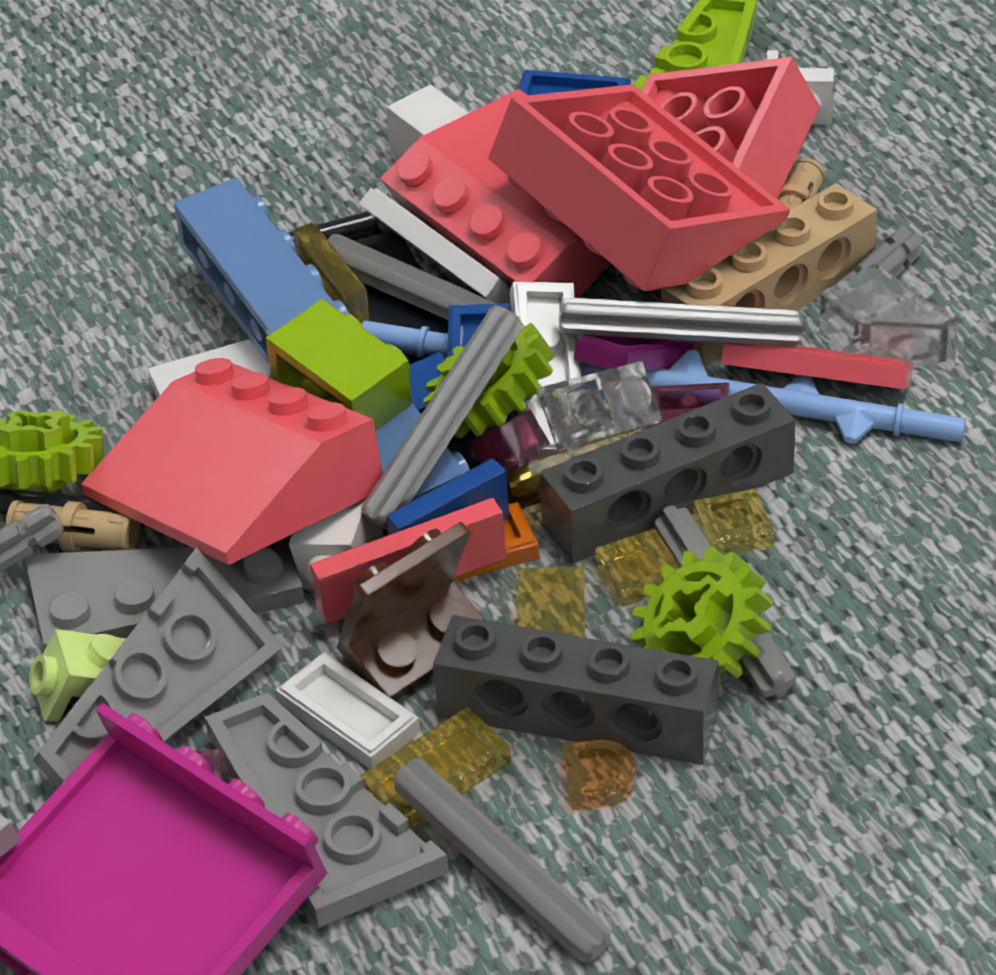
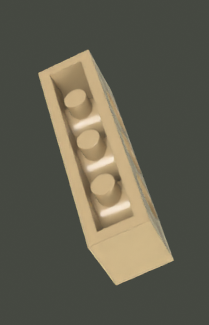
[661,183,878,368]

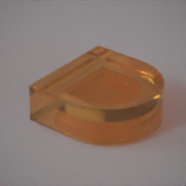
[562,740,636,811]

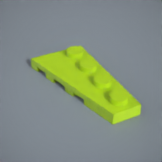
[633,0,758,90]

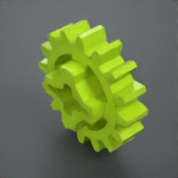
[423,319,555,438]
[0,410,104,492]
[630,547,773,686]

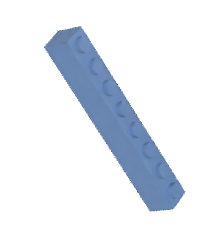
[174,177,470,502]

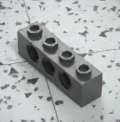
[540,383,796,564]
[433,615,719,765]

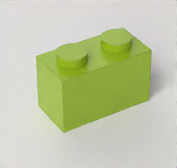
[266,299,412,431]

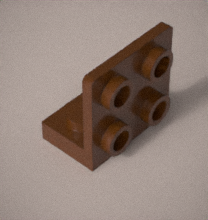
[336,522,485,701]

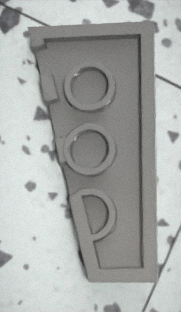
[25,542,305,649]
[33,547,283,788]
[205,692,449,928]

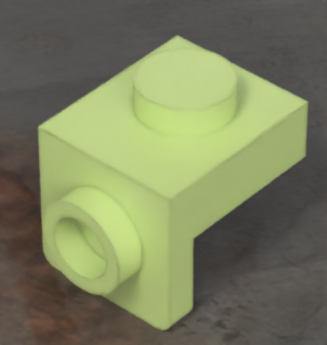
[29,629,126,722]

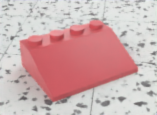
[641,57,820,199]
[488,84,790,291]
[380,89,611,298]
[81,358,383,565]

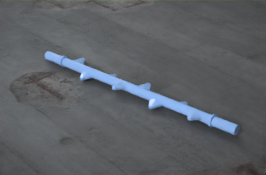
[362,320,966,443]

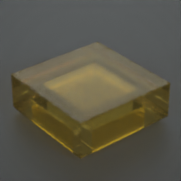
[694,488,774,556]
[595,529,680,607]

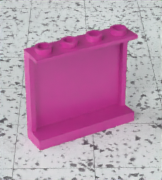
[0,703,328,975]

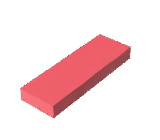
[721,343,913,389]
[310,498,506,625]

